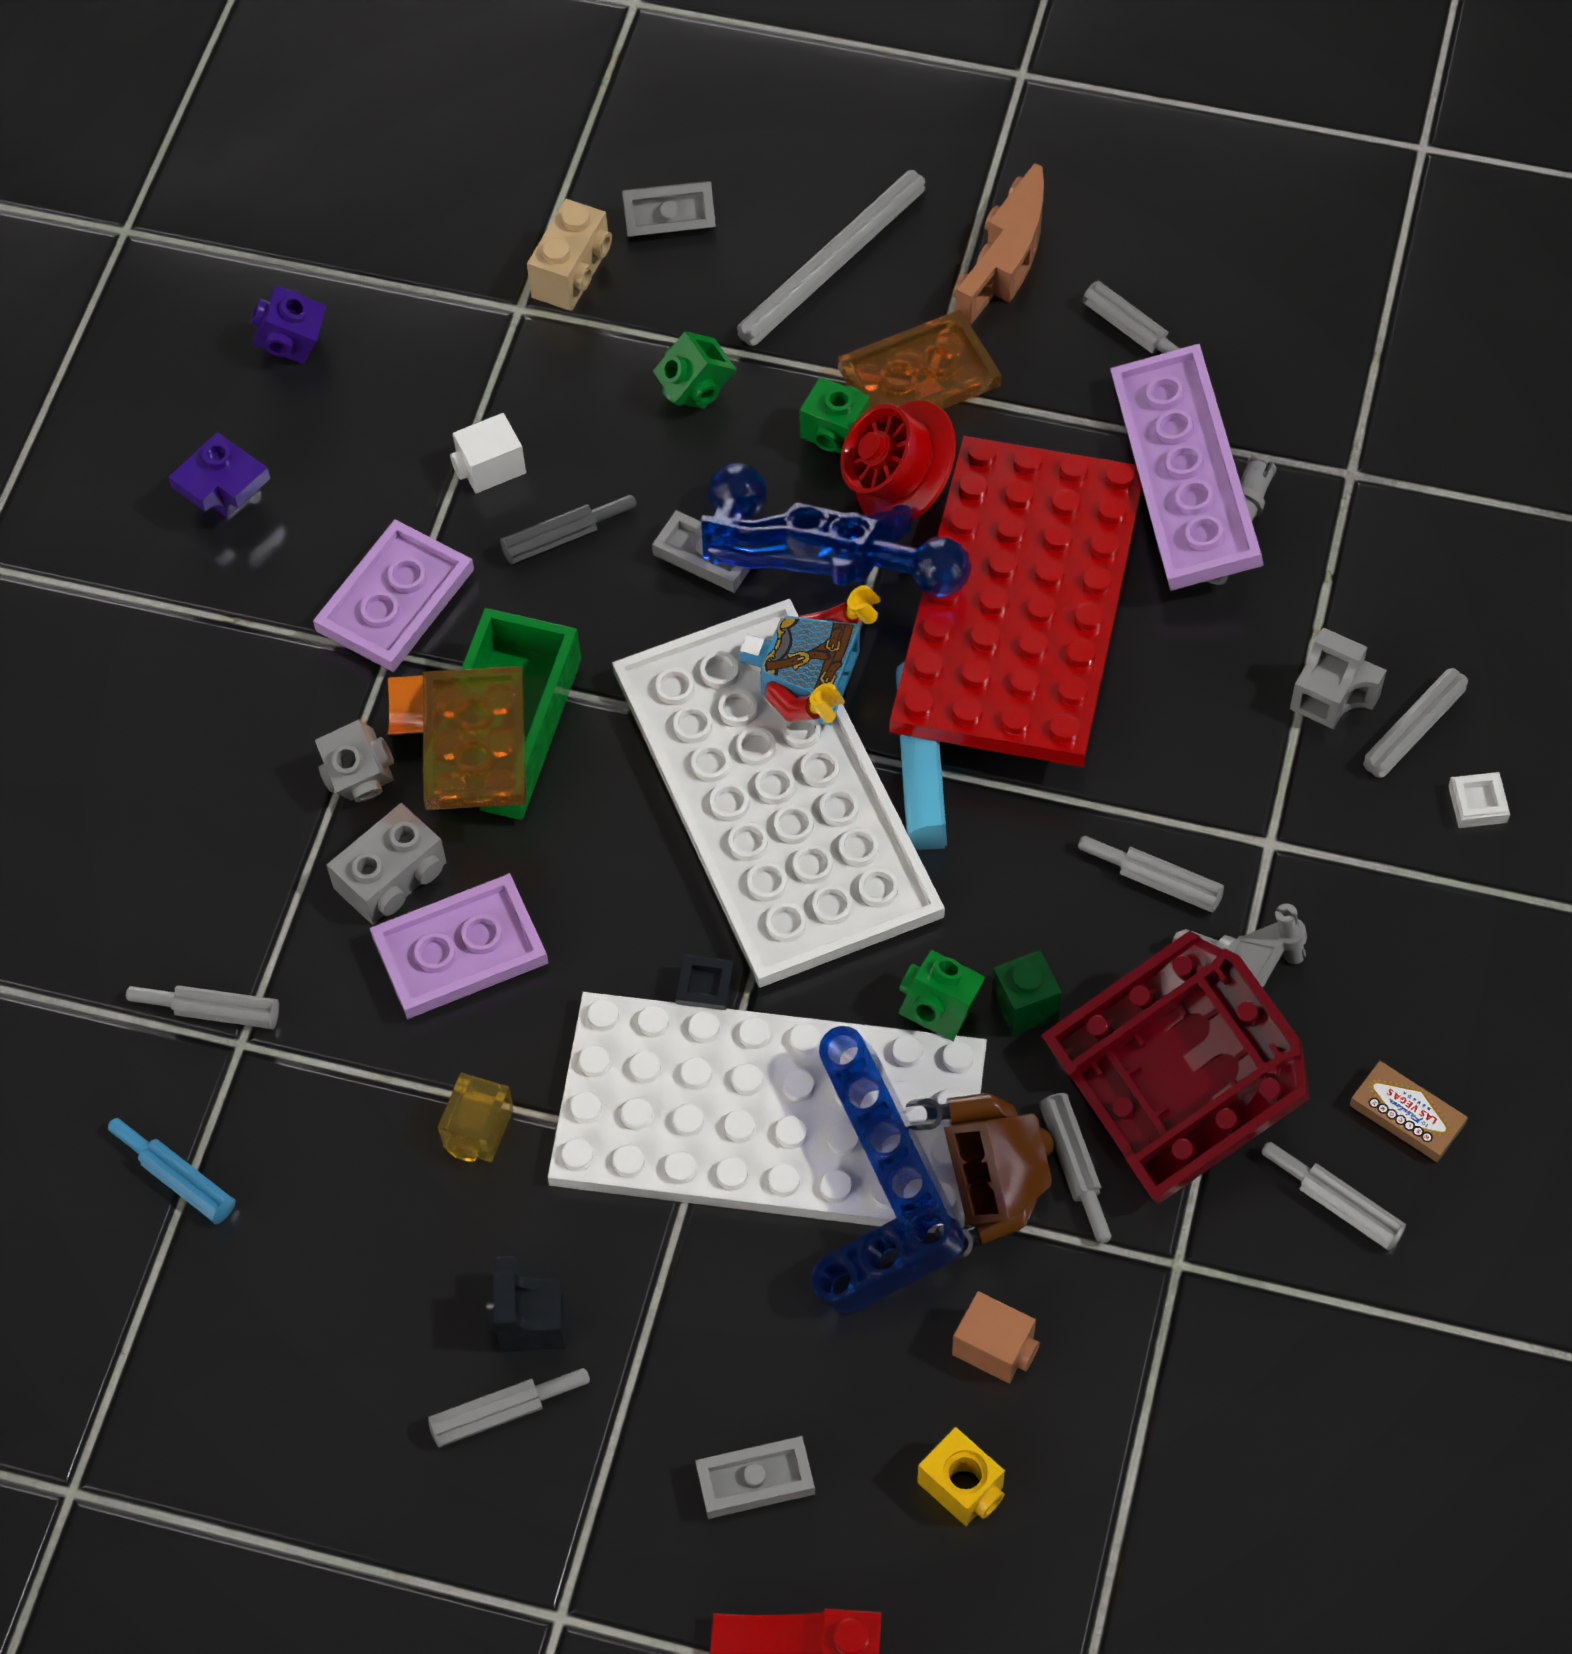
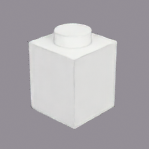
[450,413,526,494]

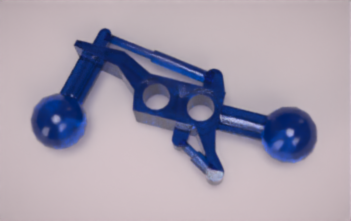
[701,463,972,597]

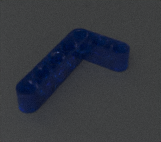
[810,1026,965,1314]

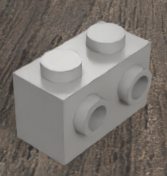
[327,803,446,925]

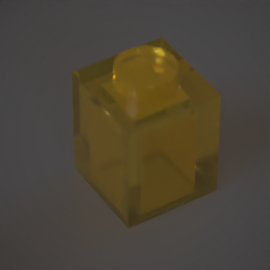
[438,1073,514,1163]

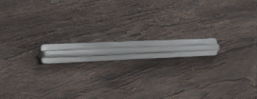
[737,170,925,346]

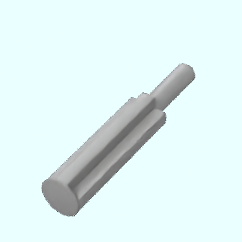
[1083,281,1180,354]
[1078,836,1224,913]
[126,985,279,1029]
[1039,1093,1112,1244]
[1262,1142,1406,1250]
[428,1368,590,1448]

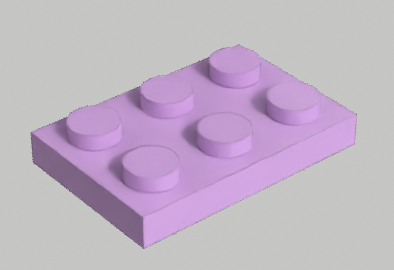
[313,519,474,672]
[370,873,548,1019]

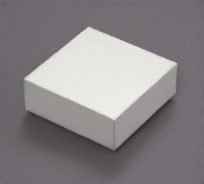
[1448,772,1510,828]

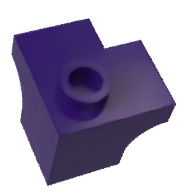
[168,432,271,518]

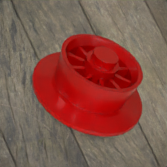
[840,400,956,526]

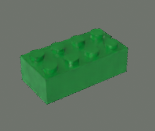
[423,608,581,820]

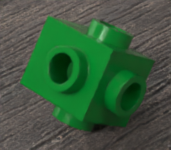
[653,331,737,409]
[800,376,870,454]
[898,950,986,1041]

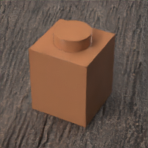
[952,1291,1040,1384]

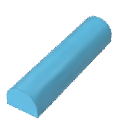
[896,662,947,850]

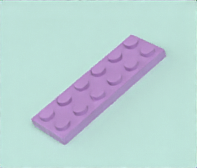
[1110,344,1264,591]

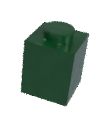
[992,950,1062,1037]

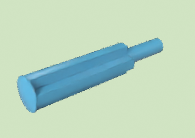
[108,1118,236,1224]

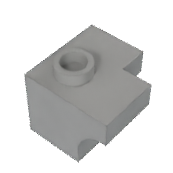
[1290,627,1387,729]

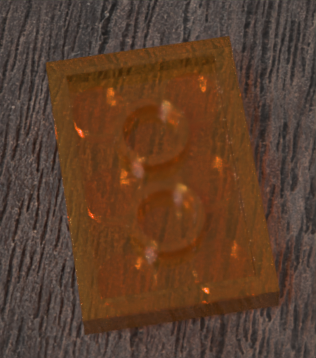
[838,309,1001,409]
[423,666,526,810]

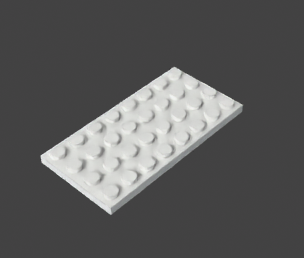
[612,599,945,988]
[548,992,987,1236]

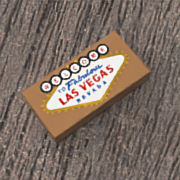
[1349,1061,1468,1163]

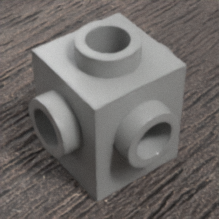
[315,719,394,802]

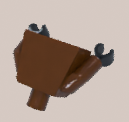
[906,1093,1054,1259]

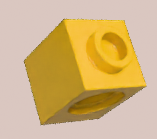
[917,1427,1005,1526]

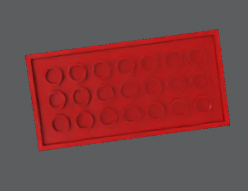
[889,436,1143,767]

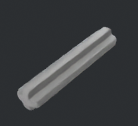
[1363,668,1468,778]

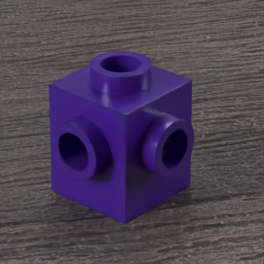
[250,285,327,364]

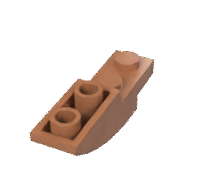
[953,163,1044,325]

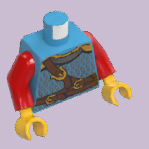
[739,585,880,726]

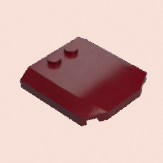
[1041,931,1310,1205]

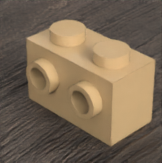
[527,198,612,311]

